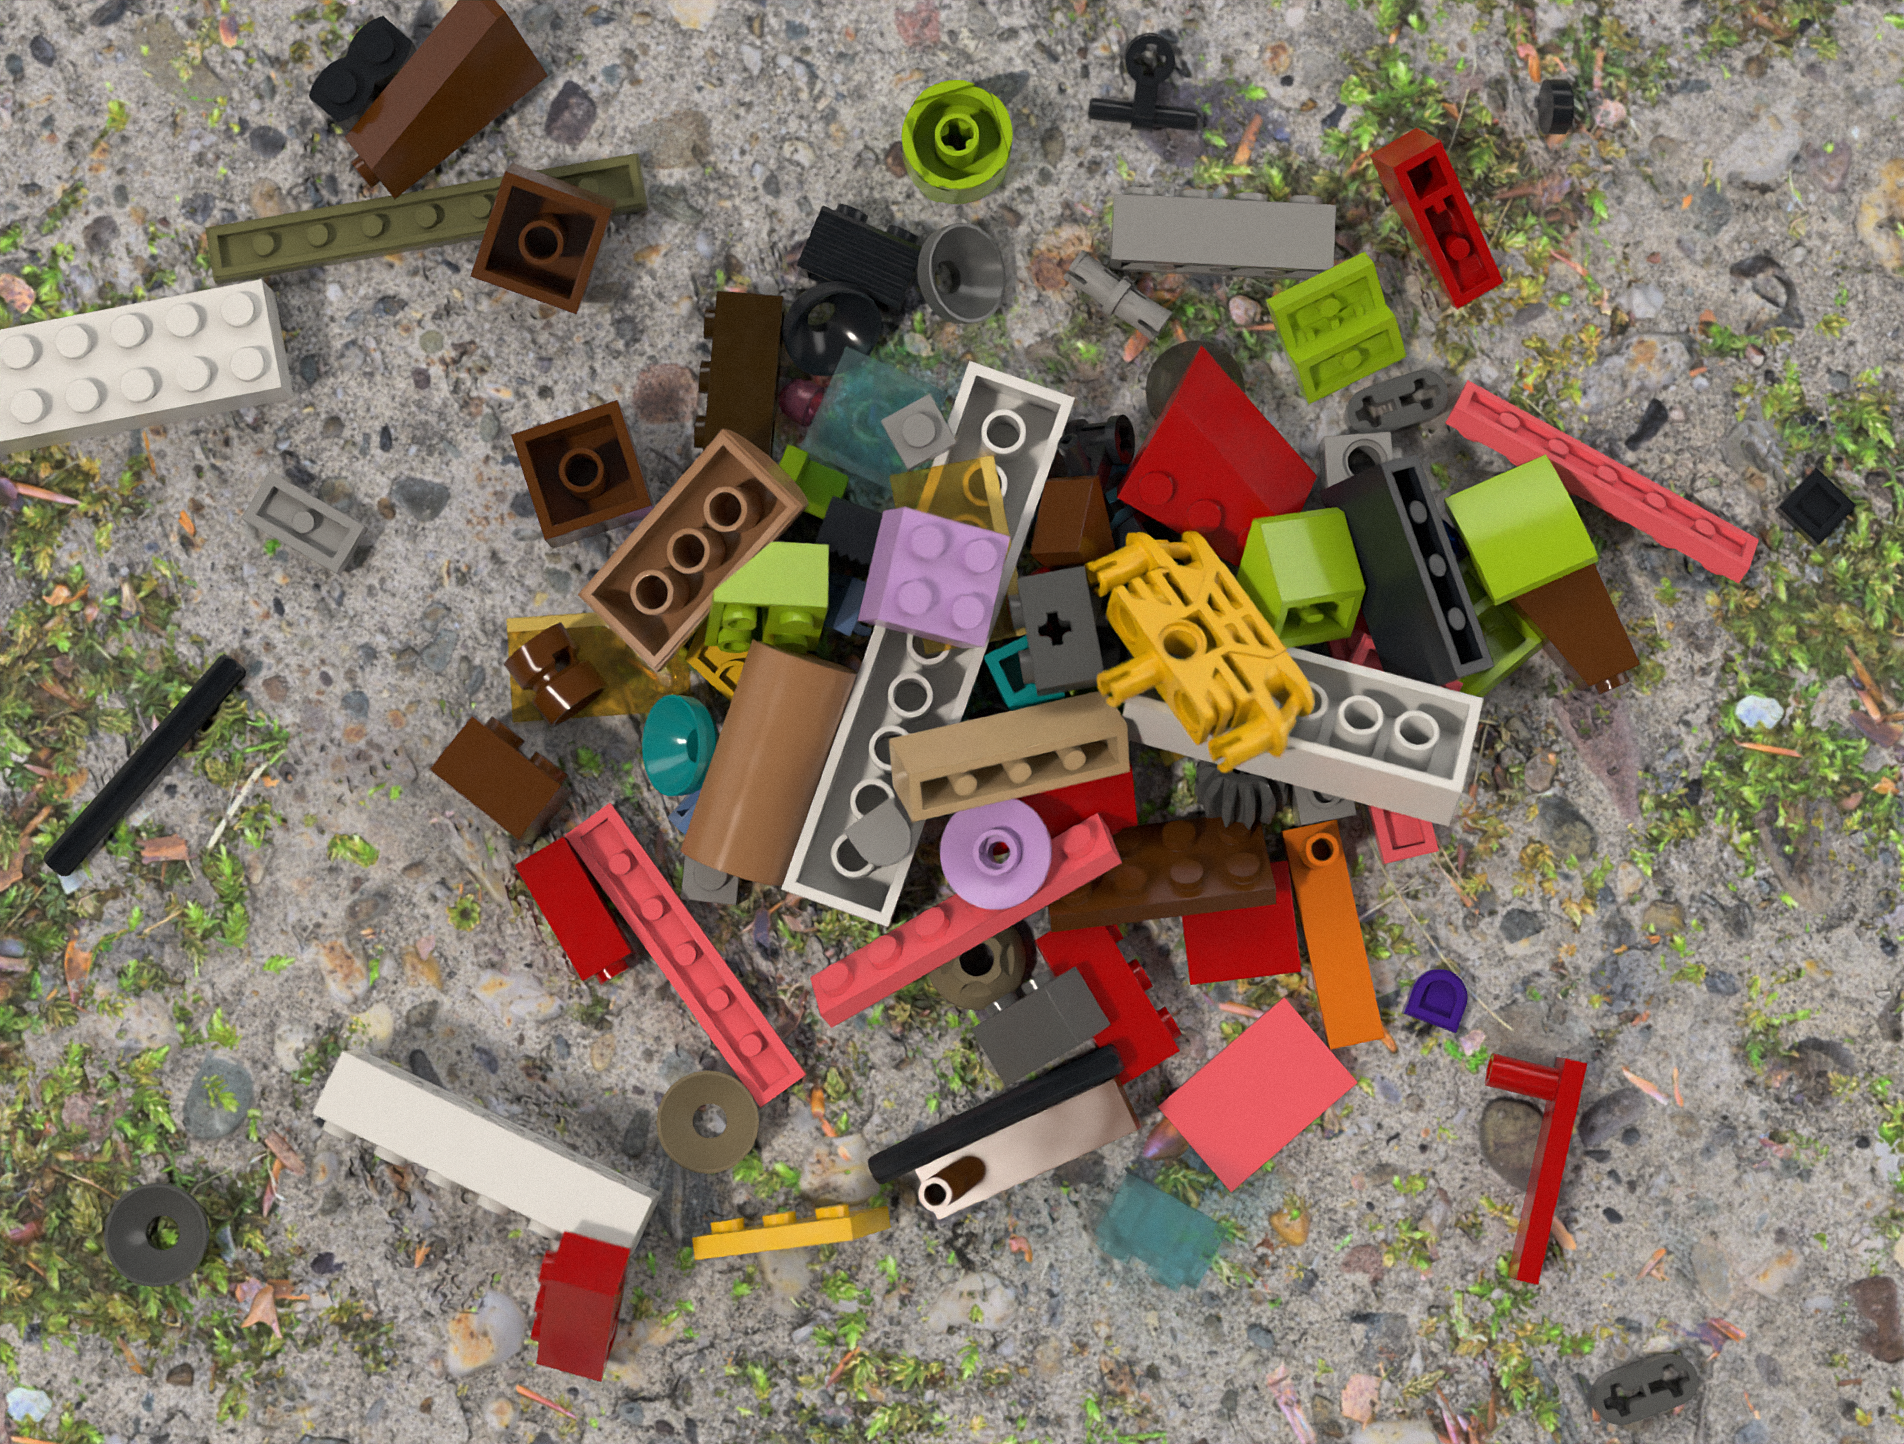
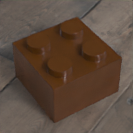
[470,163,617,314]
[511,400,655,549]
[429,716,573,845]

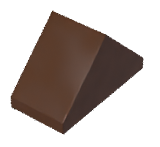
[1030,475,1115,586]

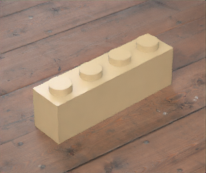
[889,691,1130,822]

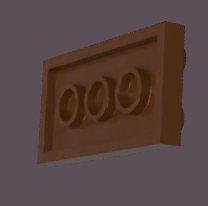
[1047,817,1276,932]

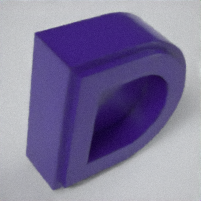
[1402,969,1468,1033]

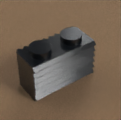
[796,204,922,317]
[815,496,883,580]

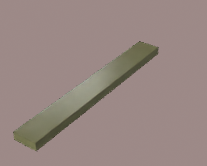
[205,153,649,285]

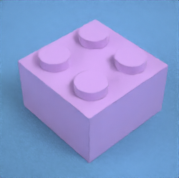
[858,507,1010,648]

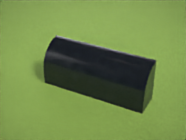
[1319,454,1494,687]

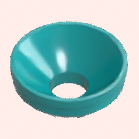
[642,694,720,796]

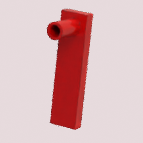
[1485,1053,1588,1285]

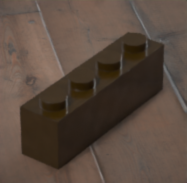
[694,291,786,460]

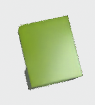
[779,444,849,525]

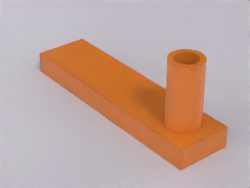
[1280,819,1385,1050]

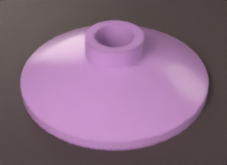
[940,798,1052,910]

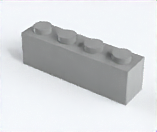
[1109,187,1336,281]

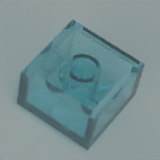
[799,346,948,495]
[1090,1168,1229,1293]

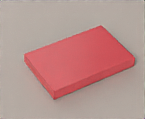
[1157,997,1358,1192]

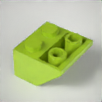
[1236,507,1366,648]
[705,542,829,654]

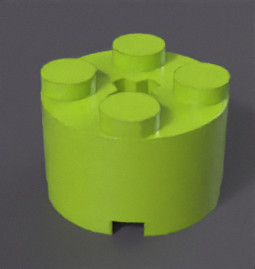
[901,80,1013,204]

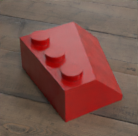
[1117,344,1317,568]

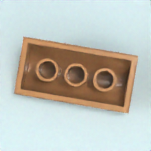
[578,429,809,672]
[680,639,858,886]

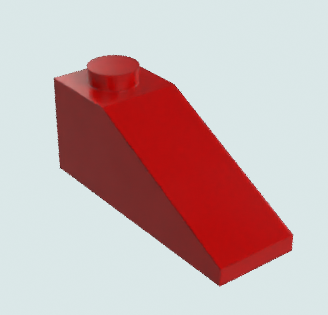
[1370,128,1504,309]

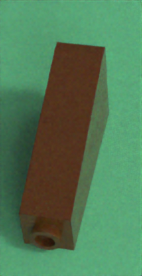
[344,0,548,199]
[1448,527,1640,695]

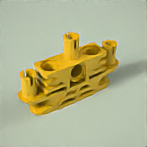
[1084,531,1315,773]

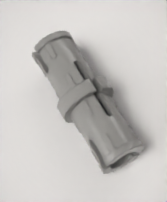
[1063,250,1173,342]

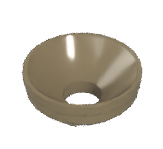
[928,925,1027,1010]
[656,1070,759,1174]

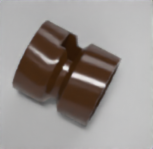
[504,622,608,728]

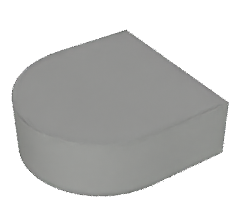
[843,798,912,867]

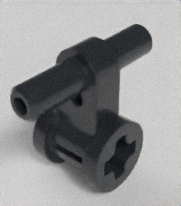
[1088,32,1199,132]
[1057,415,1135,524]

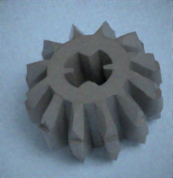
[1194,760,1289,830]

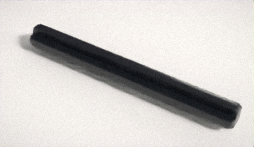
[43,654,246,877]
[867,1044,1125,1184]

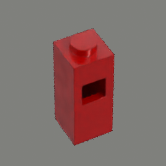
[515,837,636,985]

